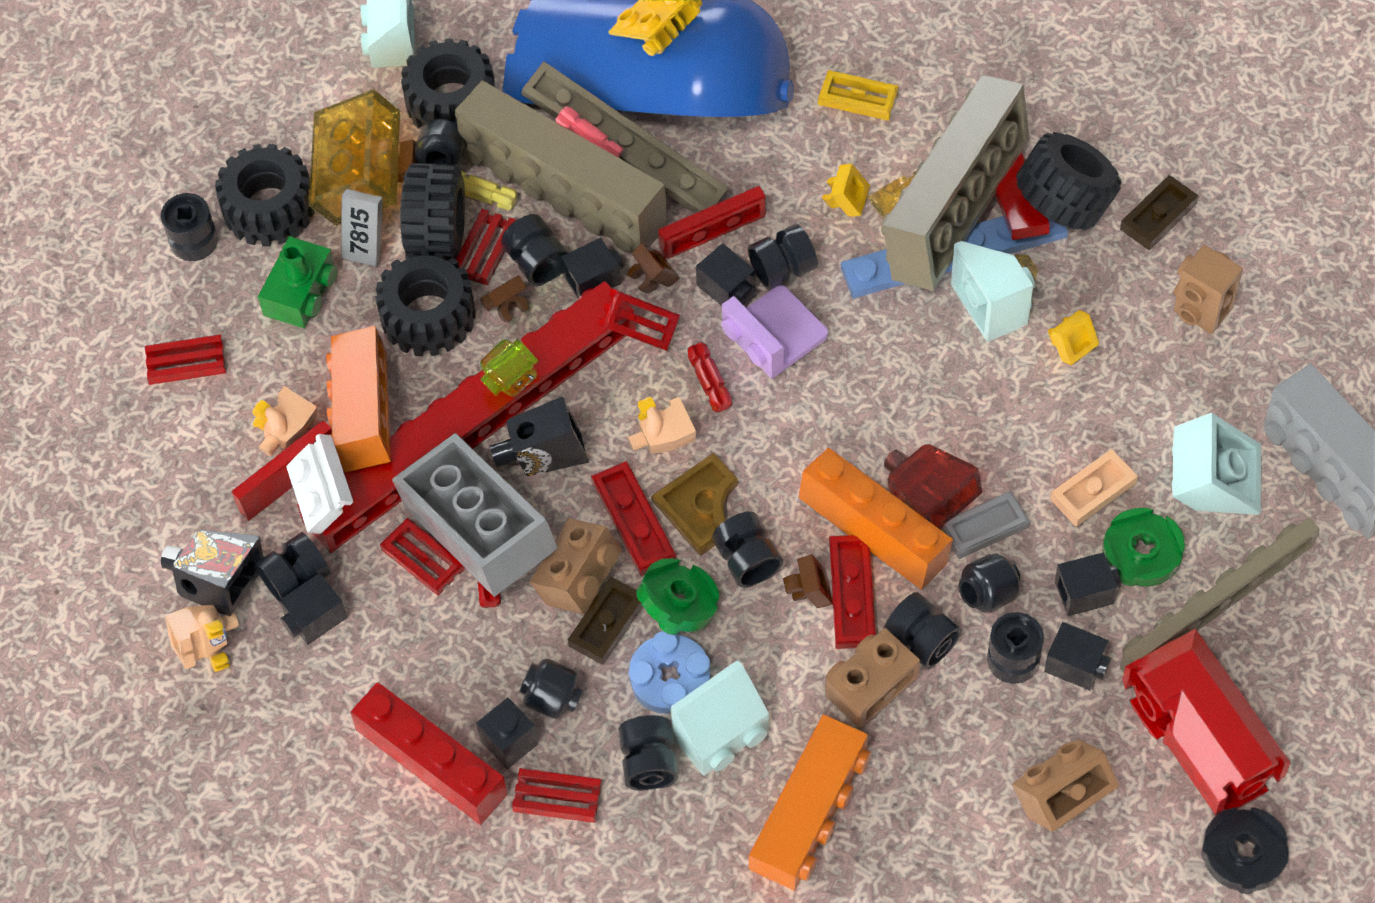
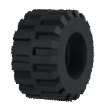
[401,38,495,128]
[1016,132,1122,230]
[215,144,315,247]
[400,163,465,260]
[375,251,476,357]

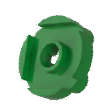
[1102,508,1185,587]
[636,558,720,635]

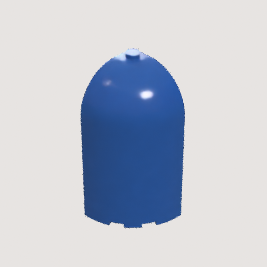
[503,0,794,117]

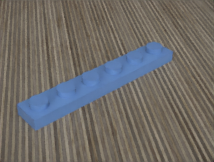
[840,216,1068,299]

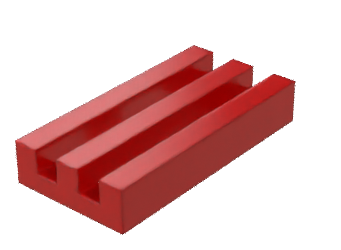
[456,209,516,286]
[598,288,680,351]
[144,334,226,385]
[380,518,466,596]
[512,768,602,823]

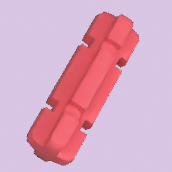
[555,107,623,158]

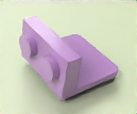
[721,285,828,379]

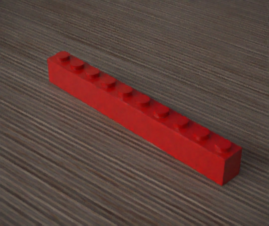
[297,281,636,554]

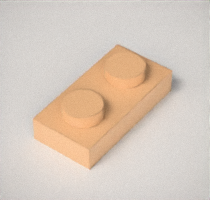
[1050,449,1138,527]

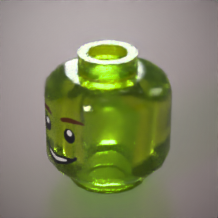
[480,339,539,397]

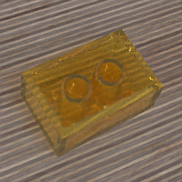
[308,89,400,226]

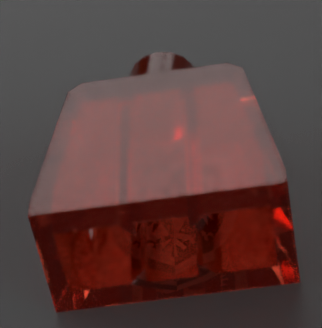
[884,444,983,530]

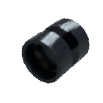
[160,193,218,261]
[501,214,568,286]
[747,224,818,290]
[712,511,783,588]
[254,532,331,603]
[884,592,962,669]
[987,612,1044,684]
[618,715,678,791]

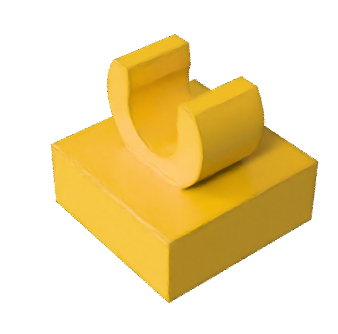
[822,163,870,217]
[1047,310,1099,365]

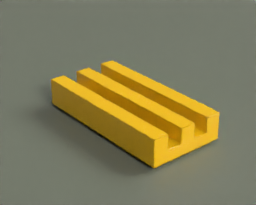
[818,70,899,121]

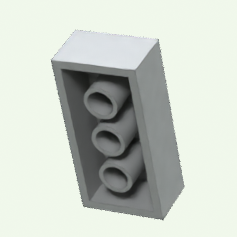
[1263,363,1375,539]
[392,433,558,597]

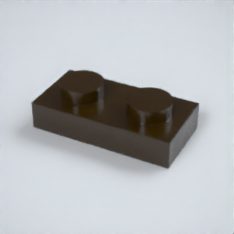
[1120,175,1199,250]
[568,577,643,665]

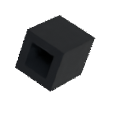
[561,237,623,299]
[696,243,756,306]
[1054,552,1121,616]
[279,573,348,645]
[1044,622,1112,691]
[476,697,538,770]

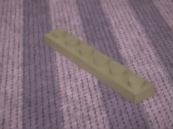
[521,61,729,213]
[1120,517,1320,672]

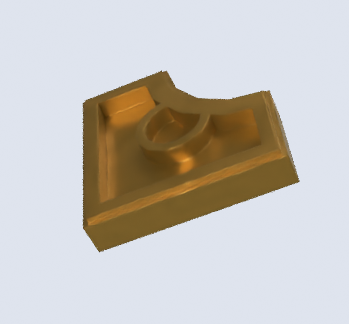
[651,452,738,556]

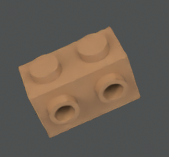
[1173,244,1243,334]
[530,518,622,614]
[825,628,920,729]
[1012,739,1119,832]

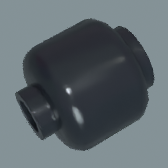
[415,118,466,166]
[958,553,1020,612]
[519,658,583,719]

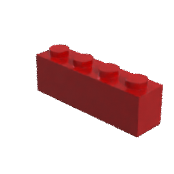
[350,682,508,825]

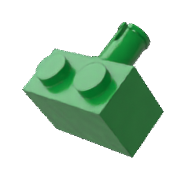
[258,236,337,329]

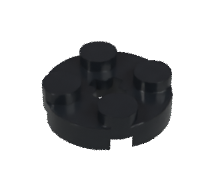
[1201,807,1289,894]

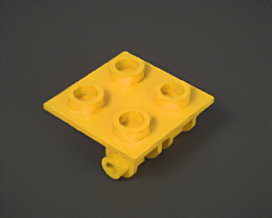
[608,0,702,56]

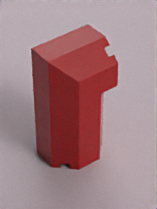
[1122,629,1291,815]

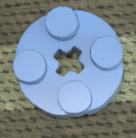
[629,631,710,714]

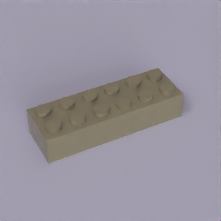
[881,75,1030,291]
[455,80,668,252]

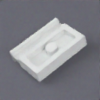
[286,434,353,534]

